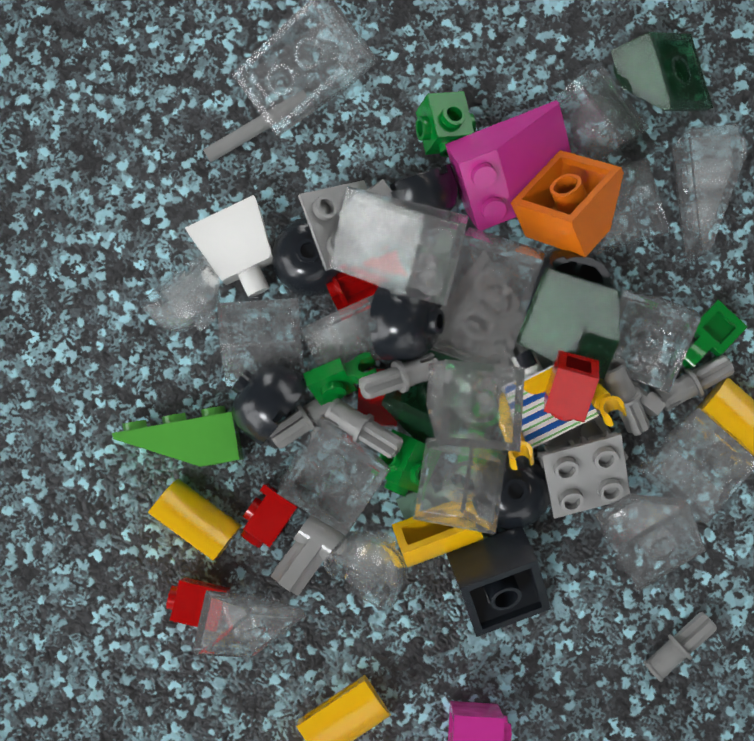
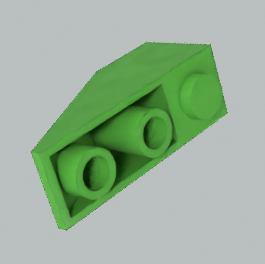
[112,406,244,467]

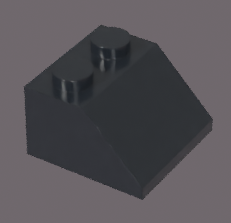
[446,527,551,637]

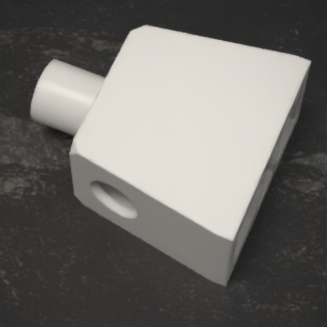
[185,195,273,298]

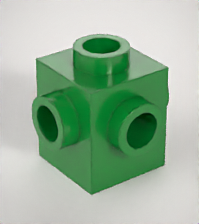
[416,91,476,157]
[372,429,444,497]

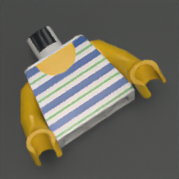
[498,348,627,470]

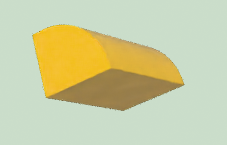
[694,377,754,463]
[148,479,242,561]
[392,496,483,568]
[296,675,391,741]

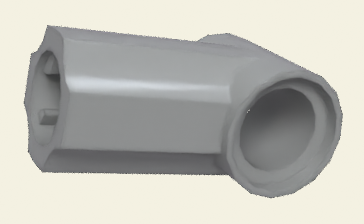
[271,510,347,596]

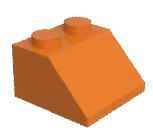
[511,150,624,257]

